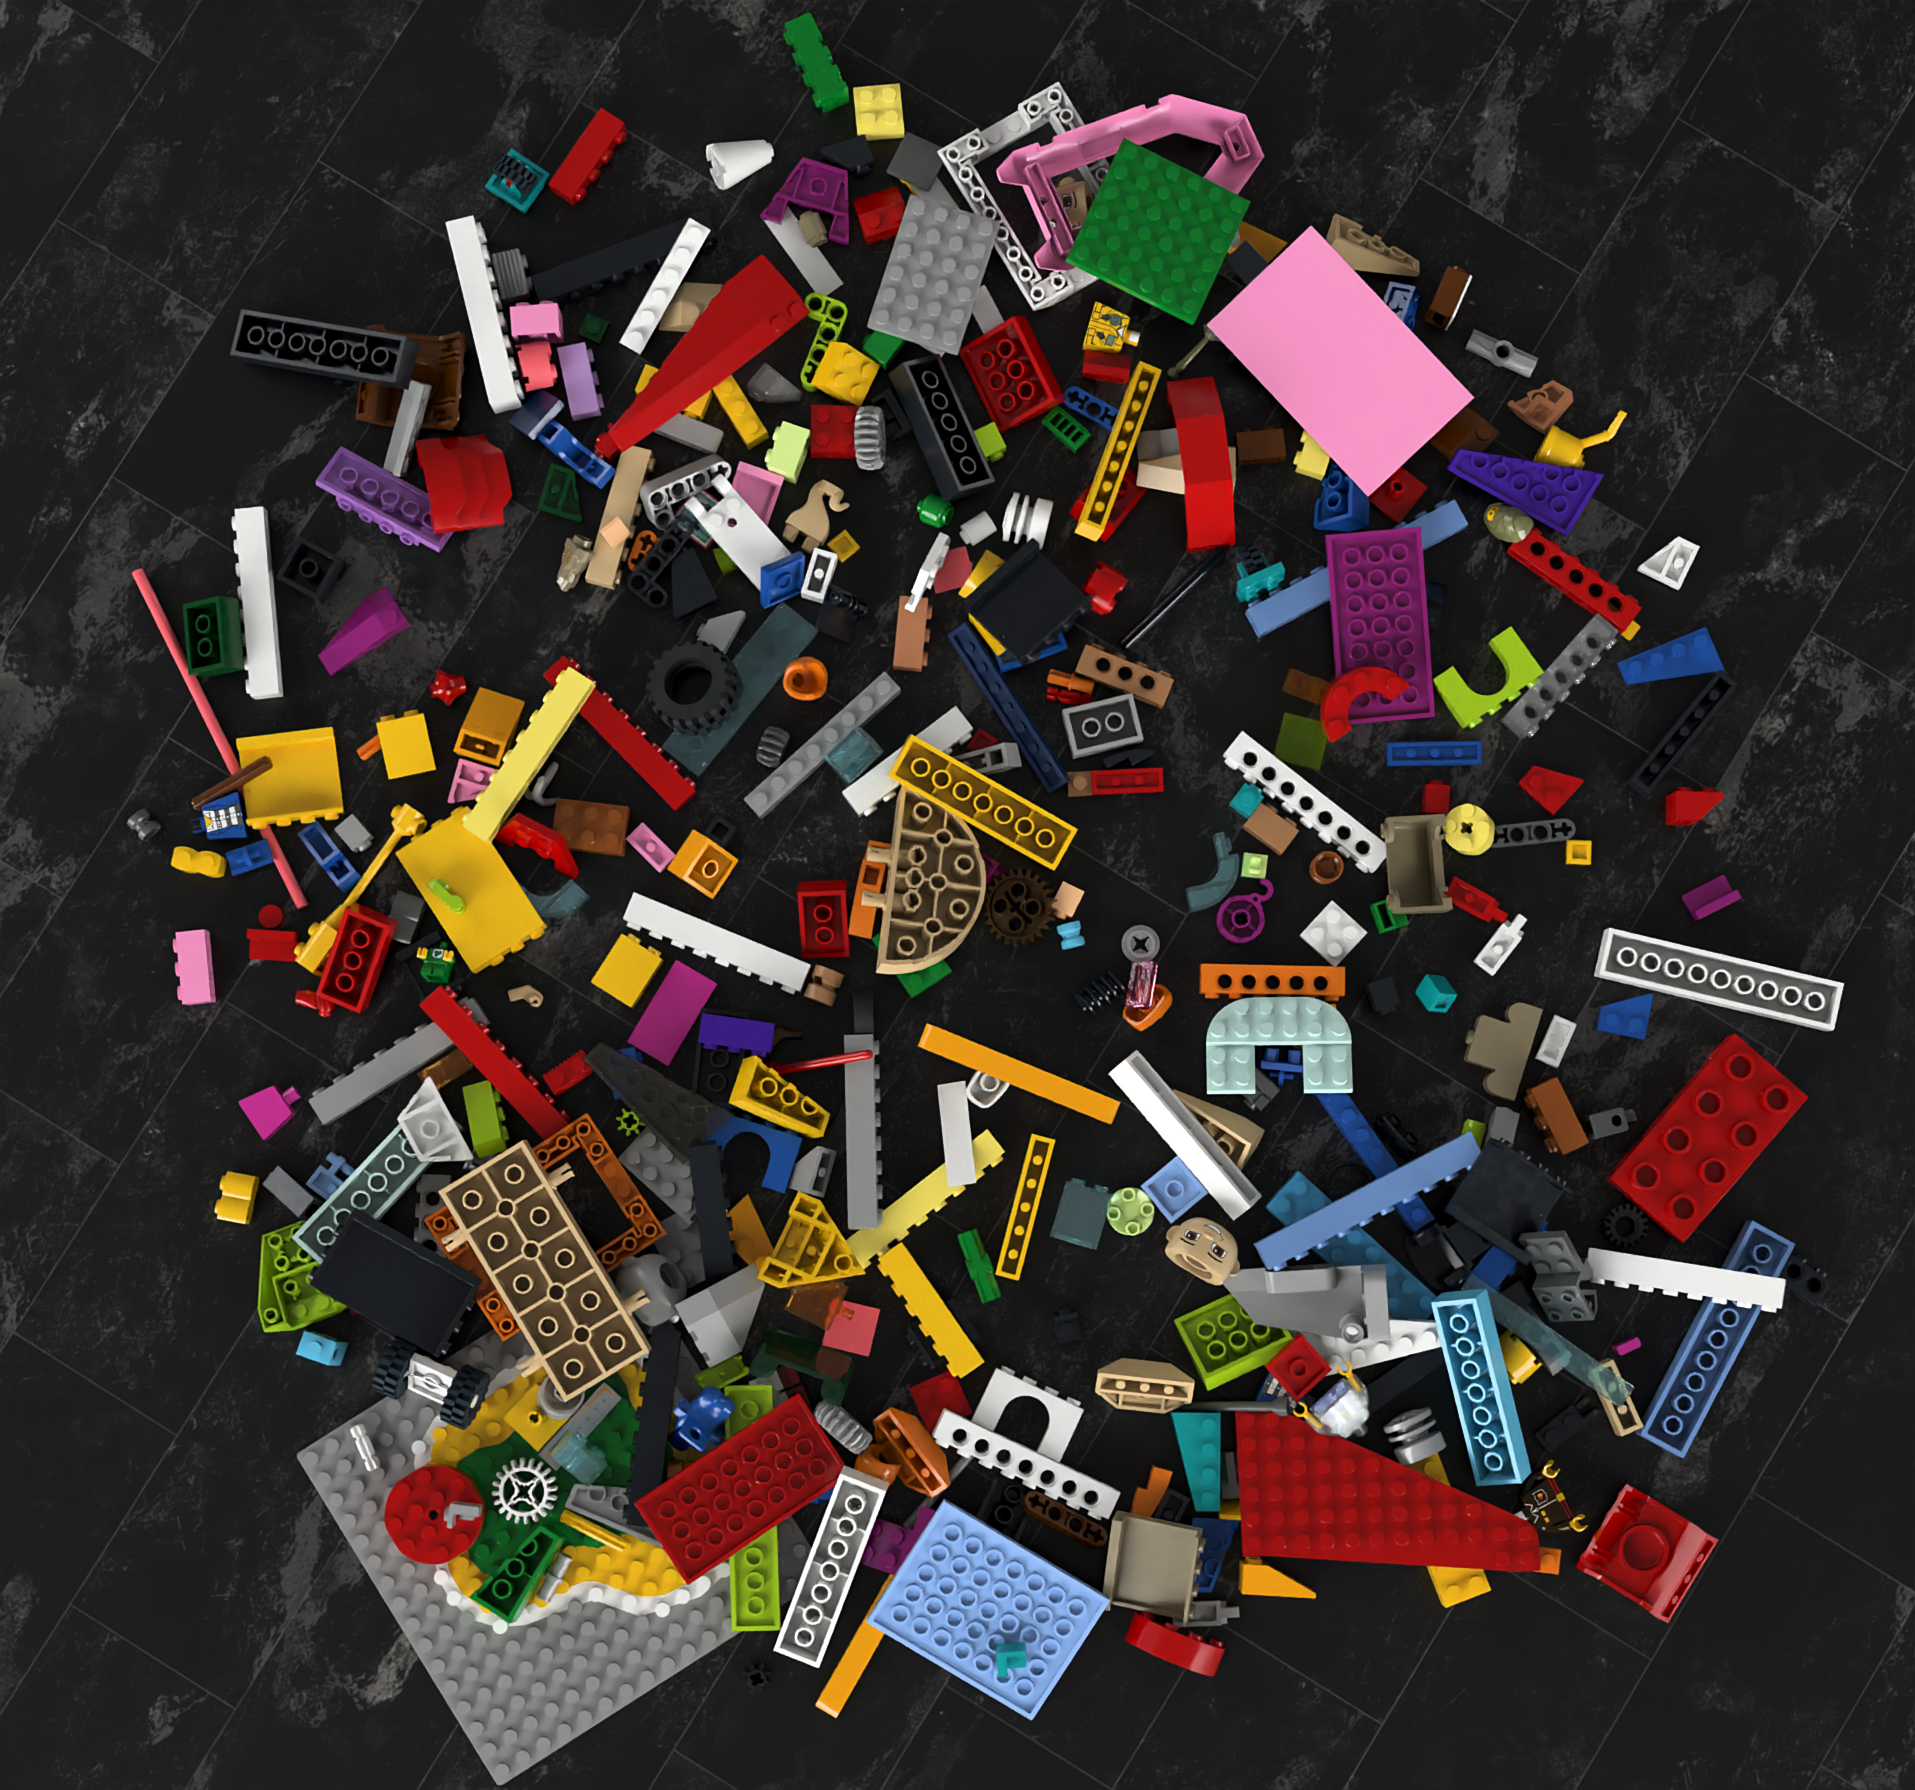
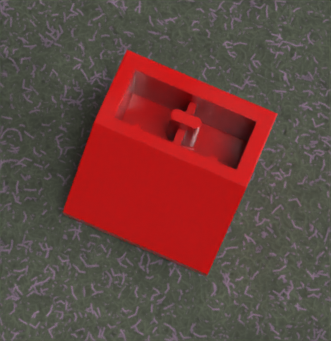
[1666,787,1724,826]

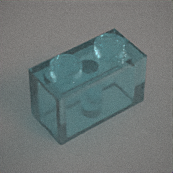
[549,1429,608,1487]

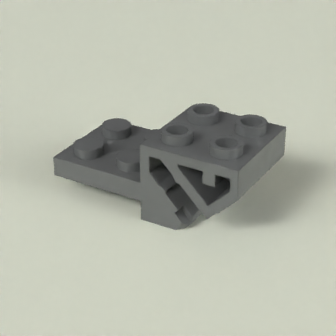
[1519,1230,1598,1322]

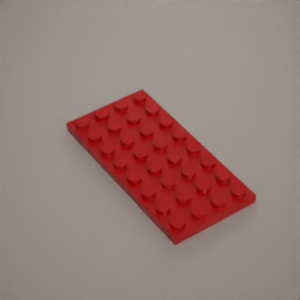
[634,1392,846,1586]

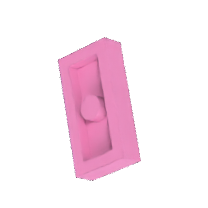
[626,822,676,873]

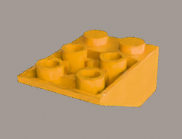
[453,687,525,768]

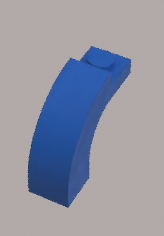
[537,419,616,489]

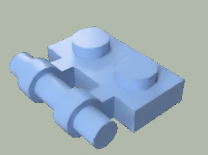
[306,1152,356,1200]

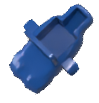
[668,1385,735,1452]

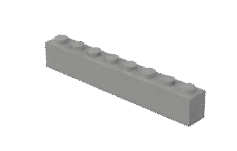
[744,671,901,819]
[308,997,490,1125]
[844,1034,883,1230]

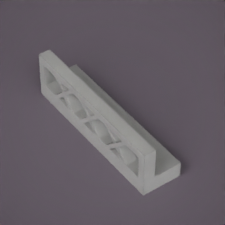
[383,379,432,477]

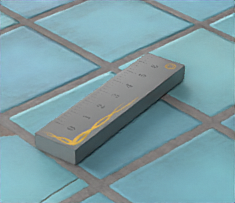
[538,1381,622,1470]

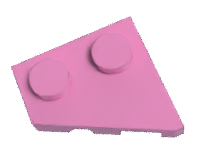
[447,758,499,803]

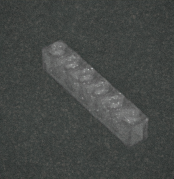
[1501,613,1619,740]

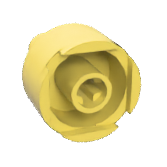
[1442,803,1495,855]

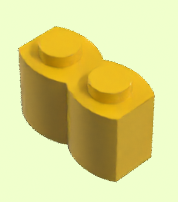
[171,846,227,878]
[215,1171,259,1224]

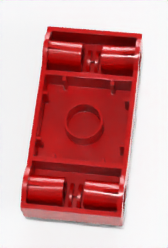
[1604,1033,1808,1243]

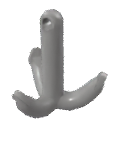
[523,762,559,807]

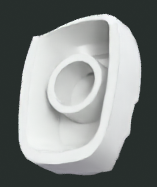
[965,1071,1010,1108]

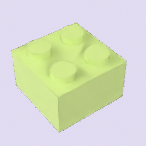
[765,421,811,484]

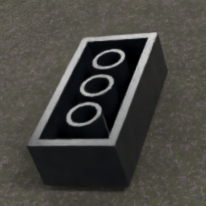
[690,1008,751,1110]

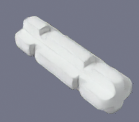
[351,1424,380,1471]

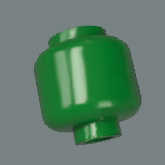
[917,494,954,528]

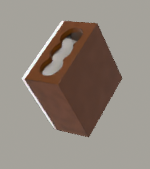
[1423,266,1472,331]

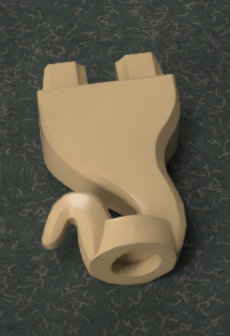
[782,480,850,555]

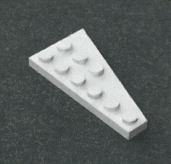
[1289,1317,1442,1376]

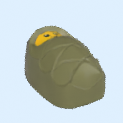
[1483,503,1534,543]

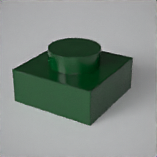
[578,313,610,345]

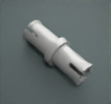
[536,1551,573,1602]

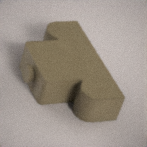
[1464,1002,1543,1101]

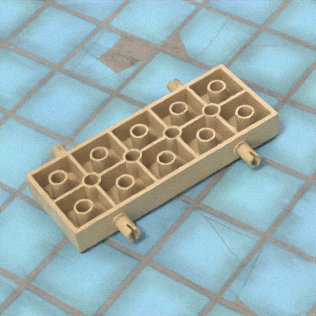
[438,1139,652,1402]

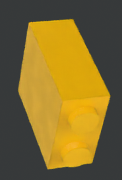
[376,709,436,779]
[591,933,664,1009]

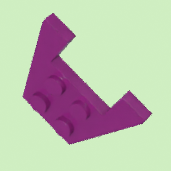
[761,157,849,245]
[859,1506,936,1575]

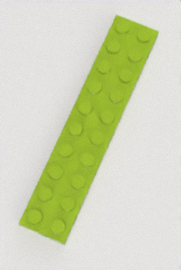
[724,1384,781,1631]

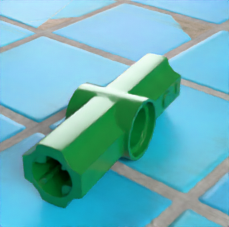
[957,1228,1001,1304]

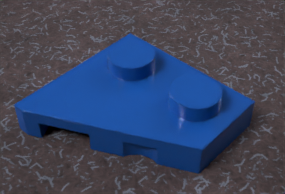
[1596,994,1653,1040]

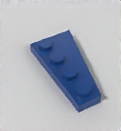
[1617,627,1724,685]

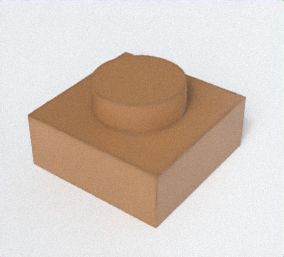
[1067,771,1092,797]

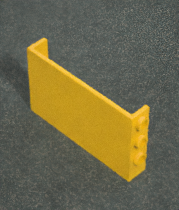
[395,806,548,974]

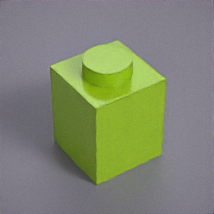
[973,422,1006,462]

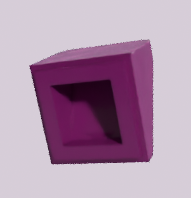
[981,853,1005,886]

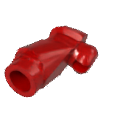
[295,989,335,1017]

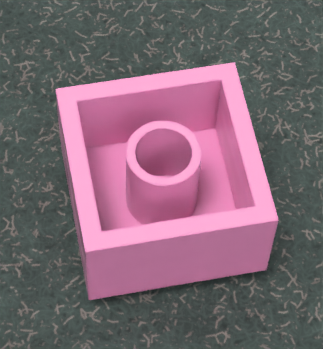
[510,301,564,345]

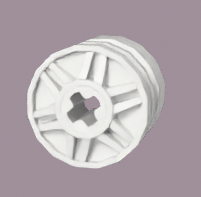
[1002,492,1053,550]

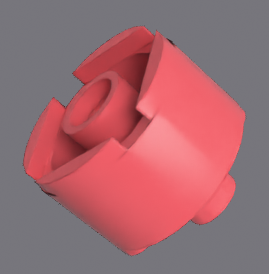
[515,340,557,392]

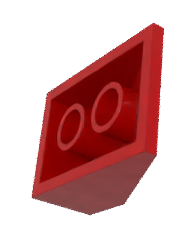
[1068,466,1148,542]
[797,880,850,959]

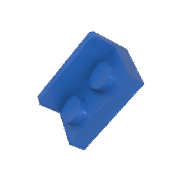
[1383,281,1423,331]

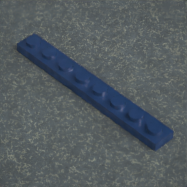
[947,622,1070,794]

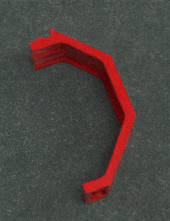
[1166,376,1236,553]

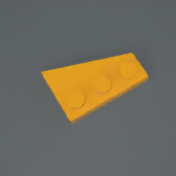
[726,1194,774,1272]

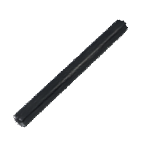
[1118,547,1226,651]

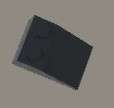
[973,1468,1043,1542]

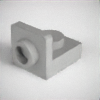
[444,1501,483,1528]

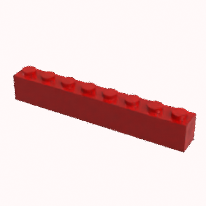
[543,655,697,813]
[419,984,572,1140]

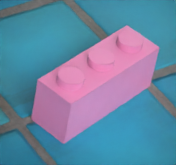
[173,929,216,1005]

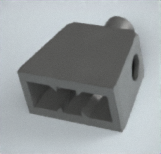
[1577,1107,1637,1140]

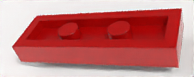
[1091,767,1164,795]

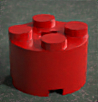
[1081,560,1128,615]

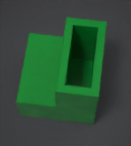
[1369,900,1409,934]

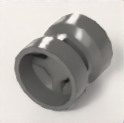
[127,808,161,842]

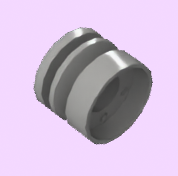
[1383,1407,1447,1466]

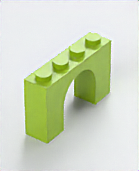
[1432,626,1544,729]

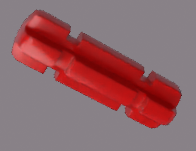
[1046,687,1093,706]

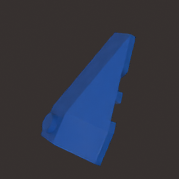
[1314,457,1370,532]

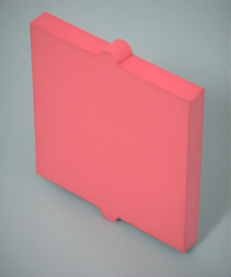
[926,546,973,594]

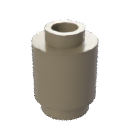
[797,210,828,248]

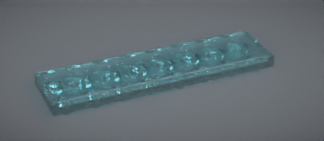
[662,601,819,777]

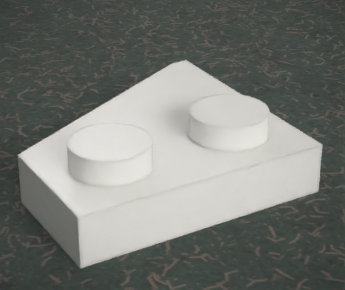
[1637,536,1700,590]

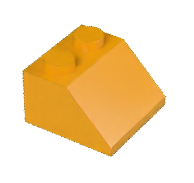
[667,830,739,900]

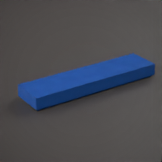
[1386,741,1482,767]

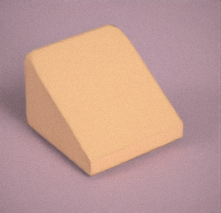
[600,517,630,548]

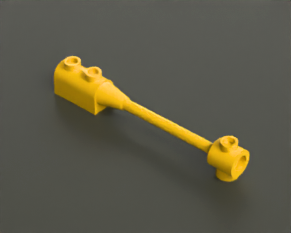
[294,803,427,978]

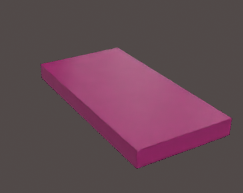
[627,960,718,1066]

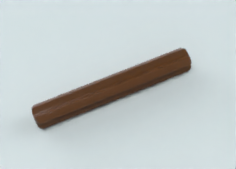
[191,756,273,811]

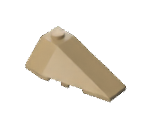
[1325,214,1420,277]
[1136,446,1236,494]
[1173,1089,1265,1171]

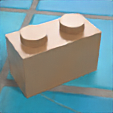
[1242,803,1299,856]

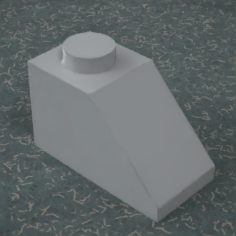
[696,610,747,654]
[788,1146,837,1198]

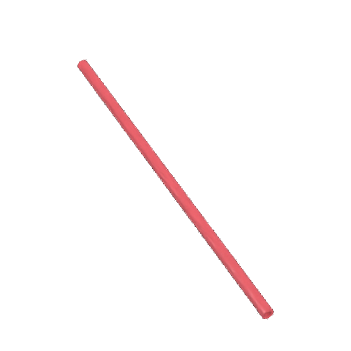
[132,568,309,910]

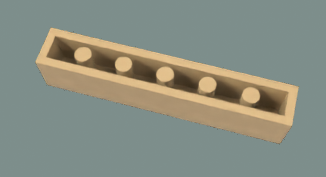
[585,446,656,590]

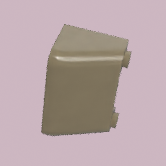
[1380,814,1453,914]

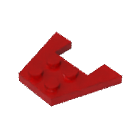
[494,813,580,880]

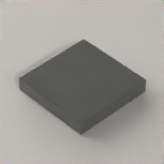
[887,132,944,192]

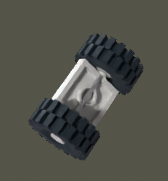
[372,1335,490,1430]

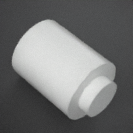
[959,511,997,546]

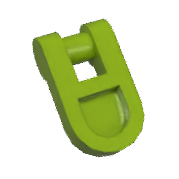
[426,878,465,914]

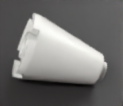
[706,140,774,190]

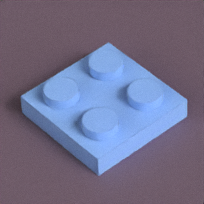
[1140,1156,1208,1223]

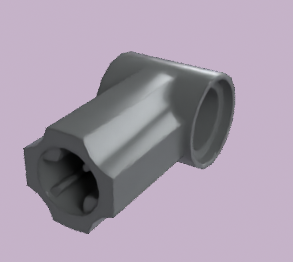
[1220,1450,1240,1500]

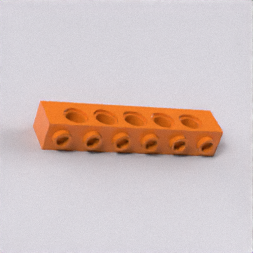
[1199,964,1345,1001]

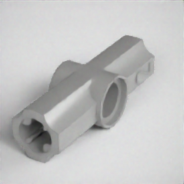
[1465,329,1538,378]

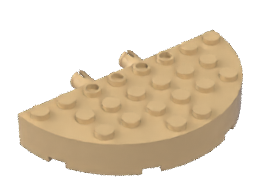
[861,786,986,974]

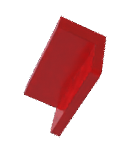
[1081,350,1131,384]
[247,929,300,962]

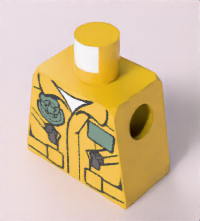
[1082,301,1140,354]

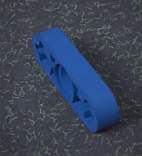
[1063,386,1119,432]

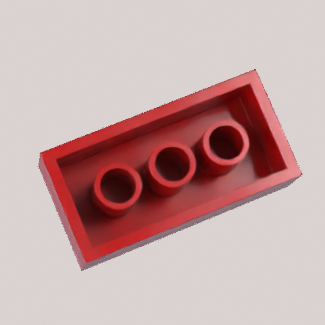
[316,903,398,1013]

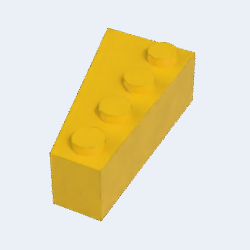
[729,1055,830,1139]

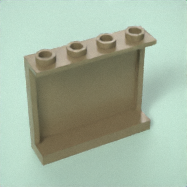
[1102,1510,1206,1627]

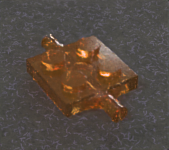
[785,1279,854,1331]

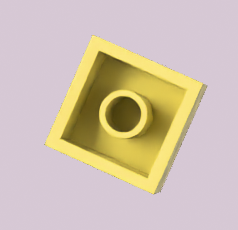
[853,83,904,141]

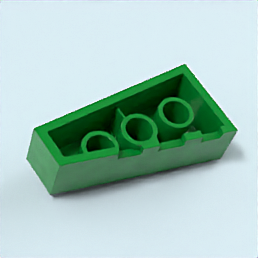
[783,12,849,113]
[469,1524,567,1623]

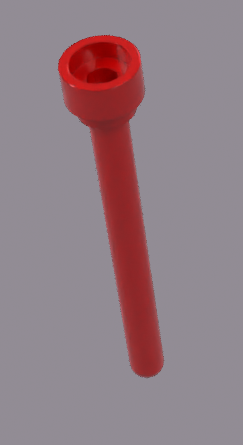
[764,1049,873,1077]

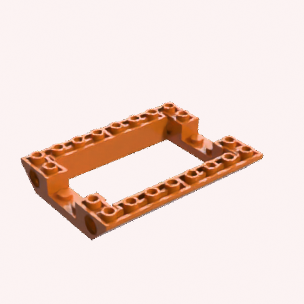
[423,1113,667,1342]

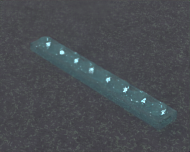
[1459,1274,1635,1407]

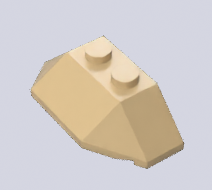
[659,282,723,332]
[1095,1358,1195,1414]

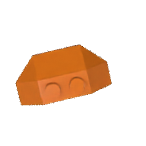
[873,1407,950,1498]

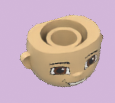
[1045,177,1094,228]
[1165,1217,1240,1285]

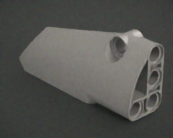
[1223,1264,1391,1344]

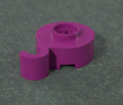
[1216,879,1273,944]

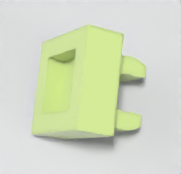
[1241,852,1268,879]

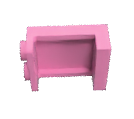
[727,461,784,527]

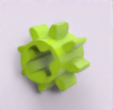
[616,1107,646,1136]

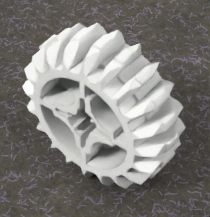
[492,1457,558,1524]

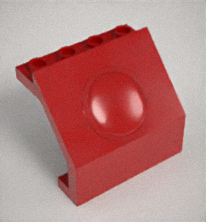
[1576,1484,1718,1623]

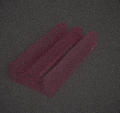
[1125,961,1158,1010]

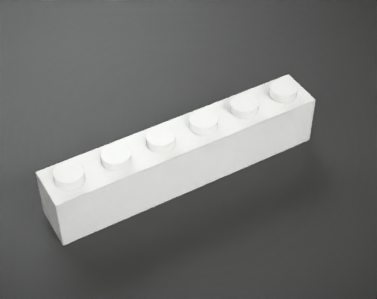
[619,218,710,354]
[842,706,973,817]

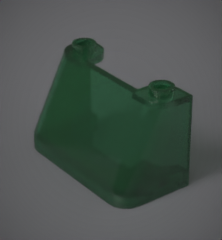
[748,1328,855,1407]

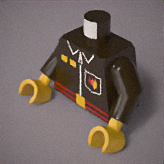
[1511,1460,1588,1533]

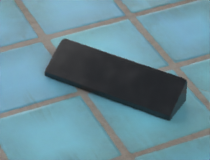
[817,1069,894,1158]

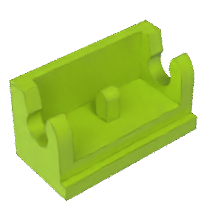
[694,1354,751,1391]

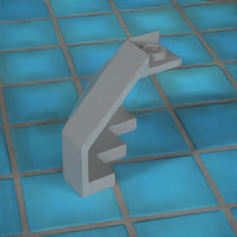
[675,1263,765,1368]

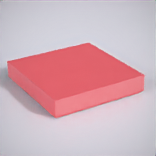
[822,1298,880,1357]

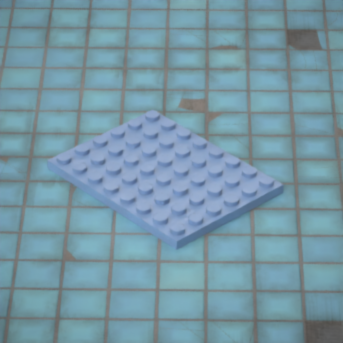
[866,1499,1110,1720]

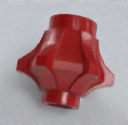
[429,670,466,706]

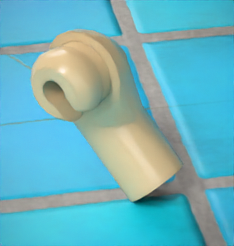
[508,985,543,1007]

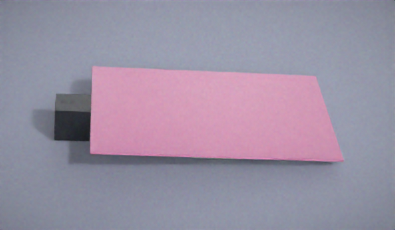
[1207,226,1474,497]

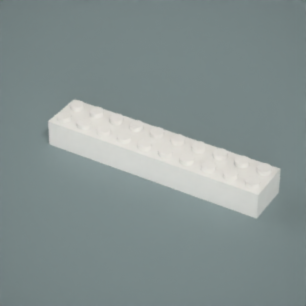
[1594,928,1844,1032]

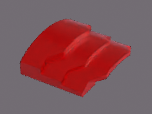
[415,434,512,535]

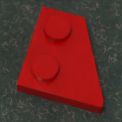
[1517,766,1584,816]

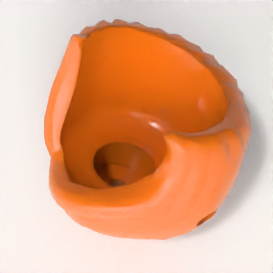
[783,656,828,701]
[854,1443,901,1487]

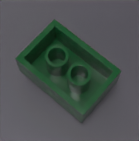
[183,596,244,677]

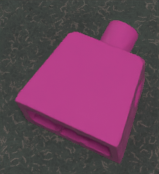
[238,1085,301,1140]

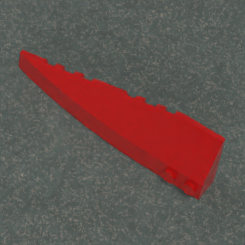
[608,254,810,453]

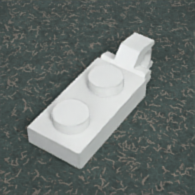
[1473,914,1527,976]

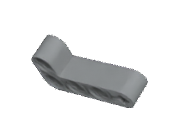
[637,394,724,455]
[640,454,731,530]

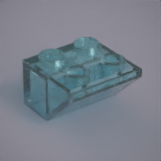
[824,726,884,787]

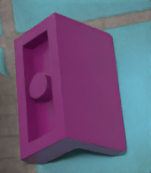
[1682,875,1742,921]

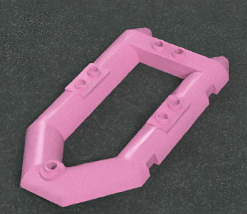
[997,94,1264,272]

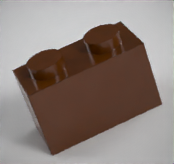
[1234,426,1286,466]

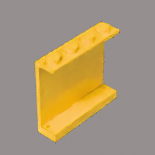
[236,727,344,829]

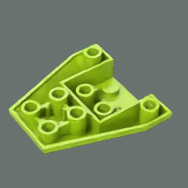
[258,1220,347,1332]

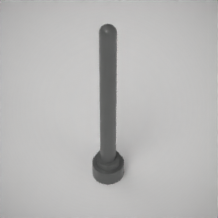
[1175,1397,1290,1416]

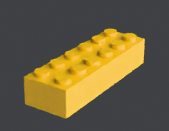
[1405,1452,1491,1608]

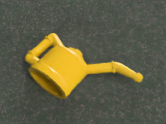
[1533,410,1627,469]

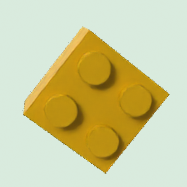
[811,341,880,407]

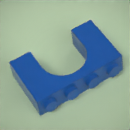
[700,1107,803,1194]

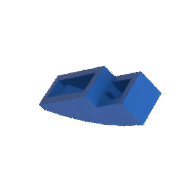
[297,820,362,894]

